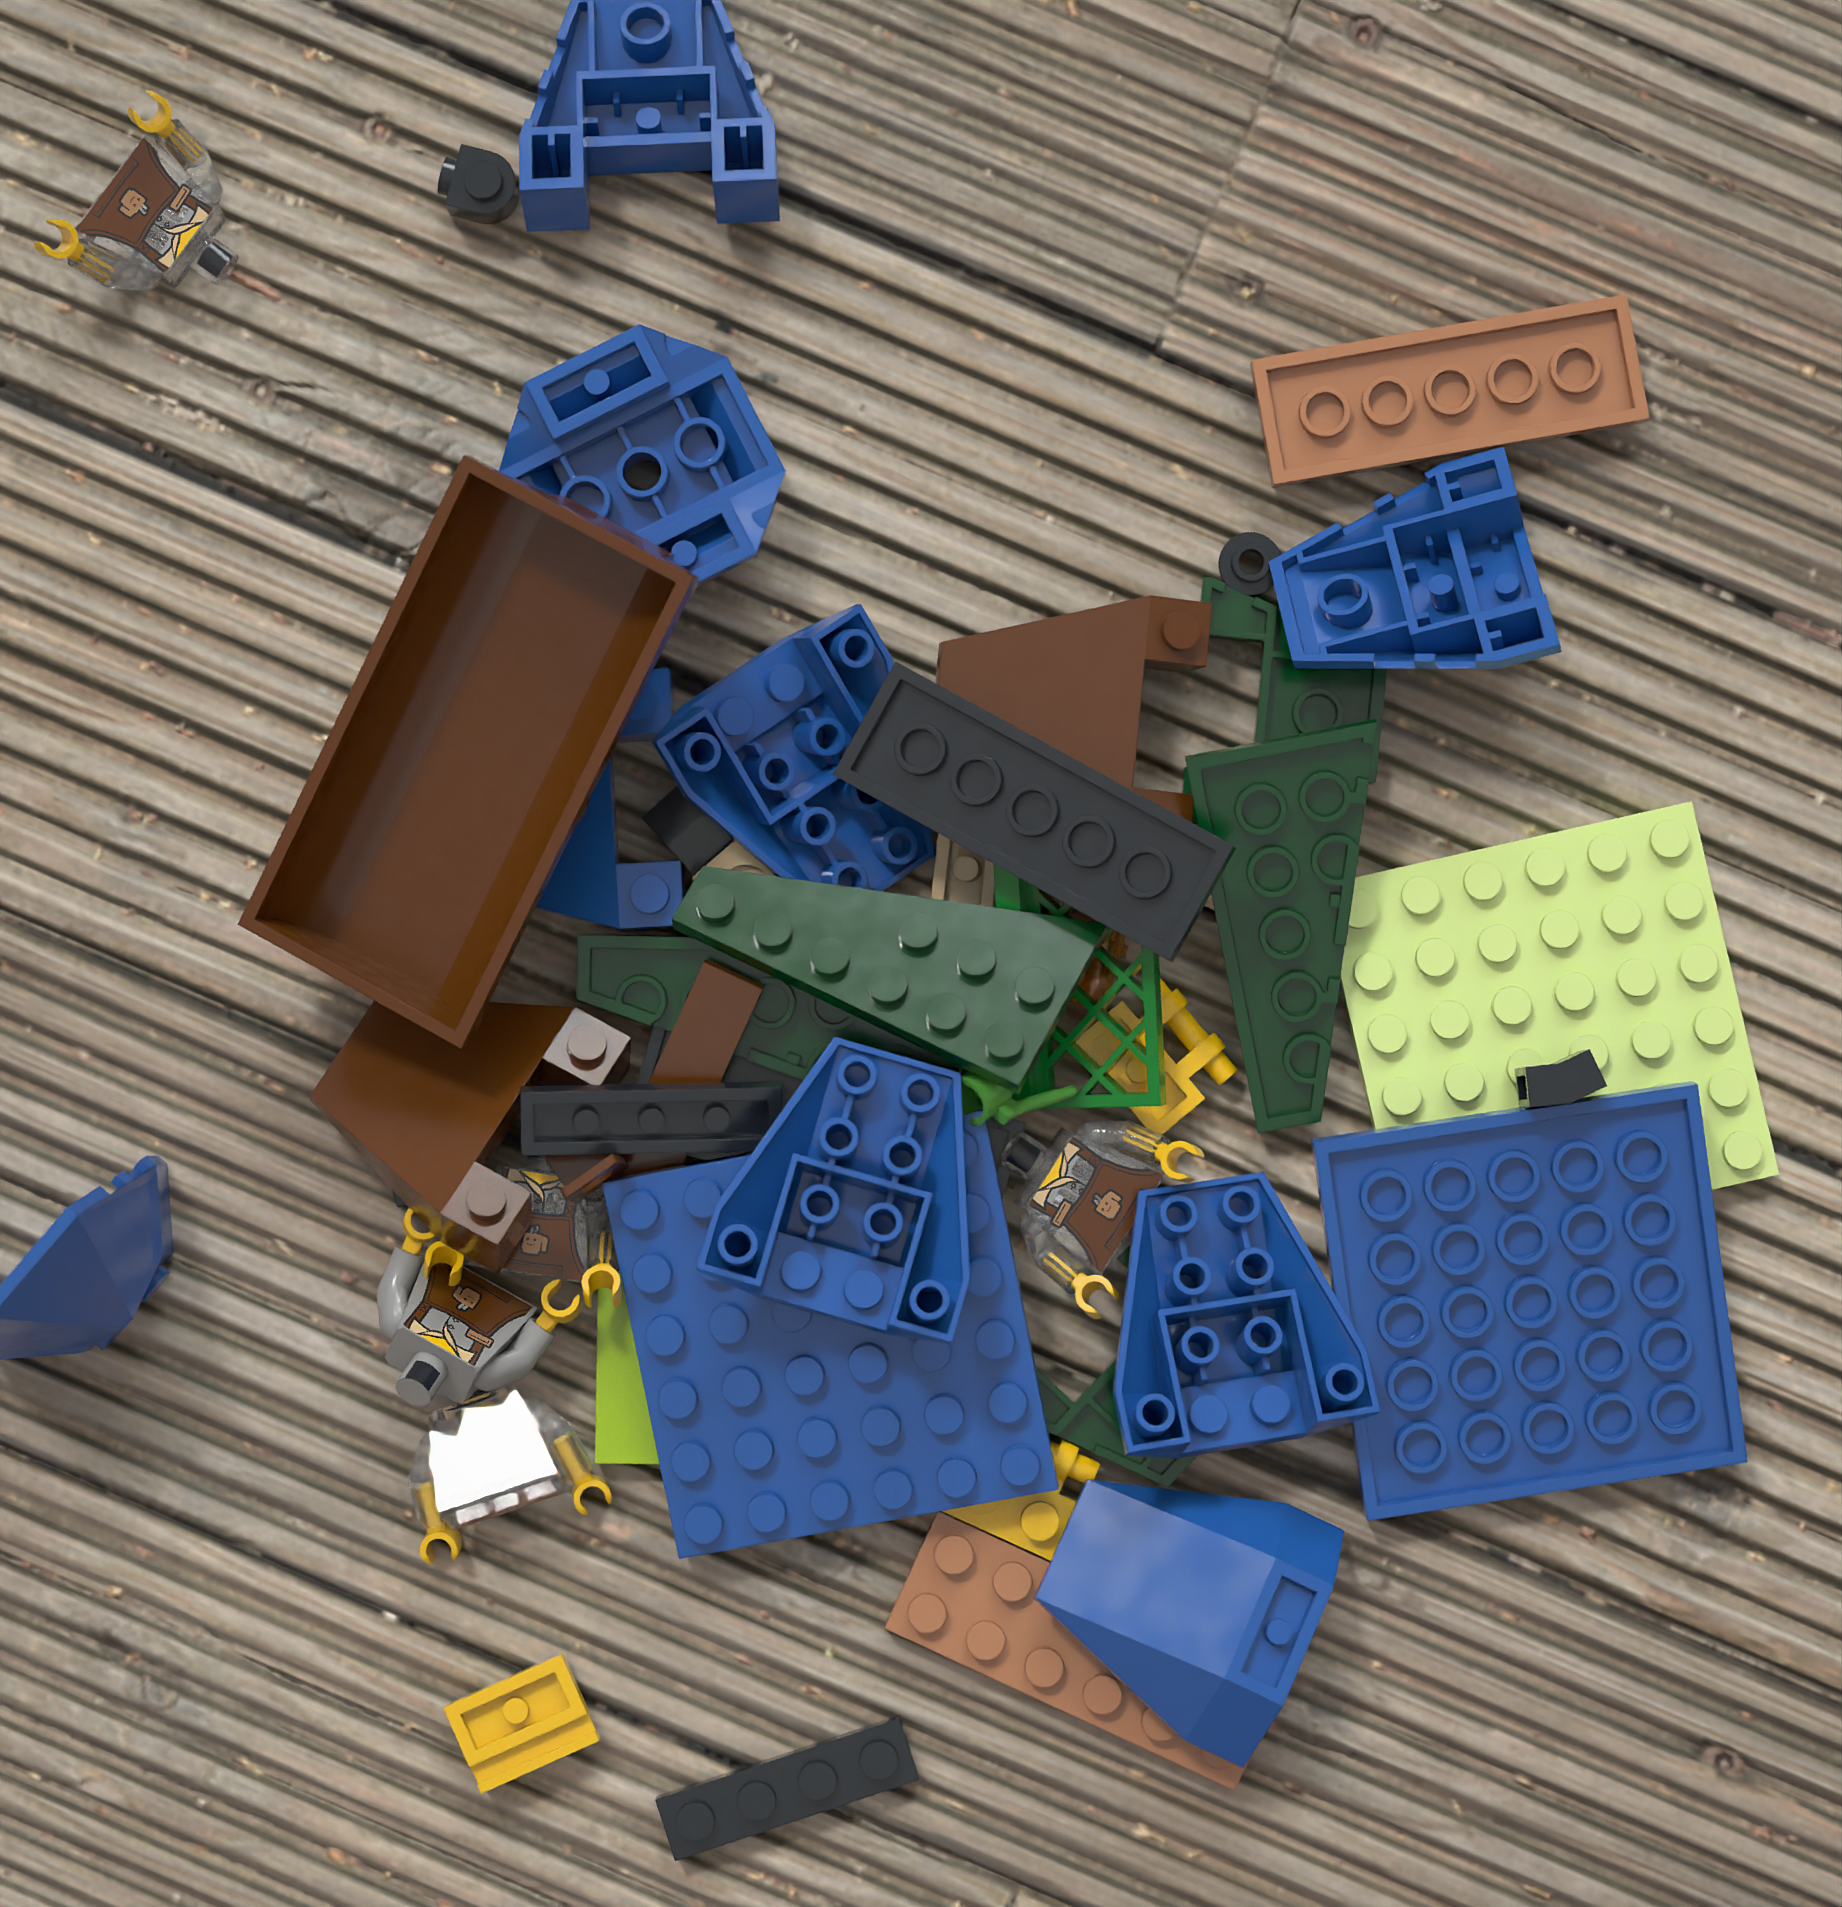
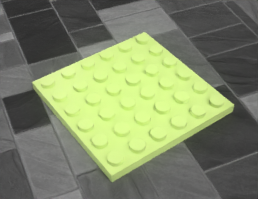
[1340,801,1780,1190]

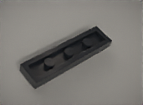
[520,1081,782,1156]
[655,1715,920,1861]

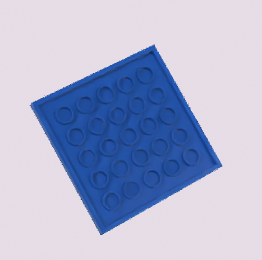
[1311,1081,1748,1521]
[602,1109,1059,1559]

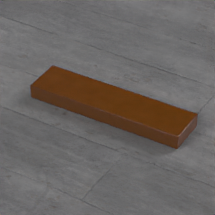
[599,959,765,1194]

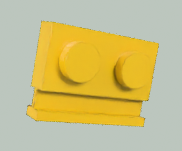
[443,1653,601,1794]

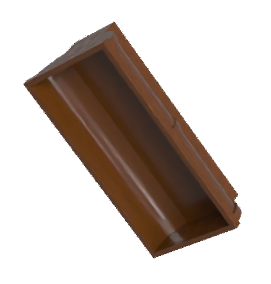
[237,455,699,1048]

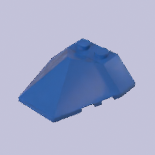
[1269,447,1562,669]
[0,1156,174,1360]

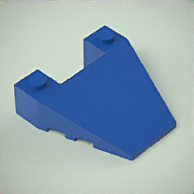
[519,0,780,232]
[536,668,686,932]

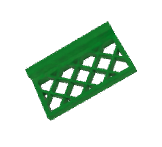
[993,864,1167,1109]

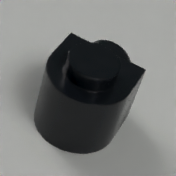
[437,144,520,224]

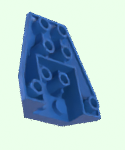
[651,604,936,891]
[696,1037,970,1344]
[1113,1172,1380,1458]
[1034,1480,1344,1768]

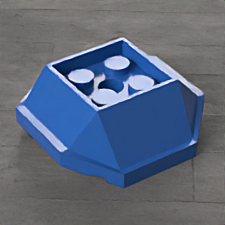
[499,324,786,587]

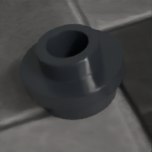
[1218,532,1281,596]

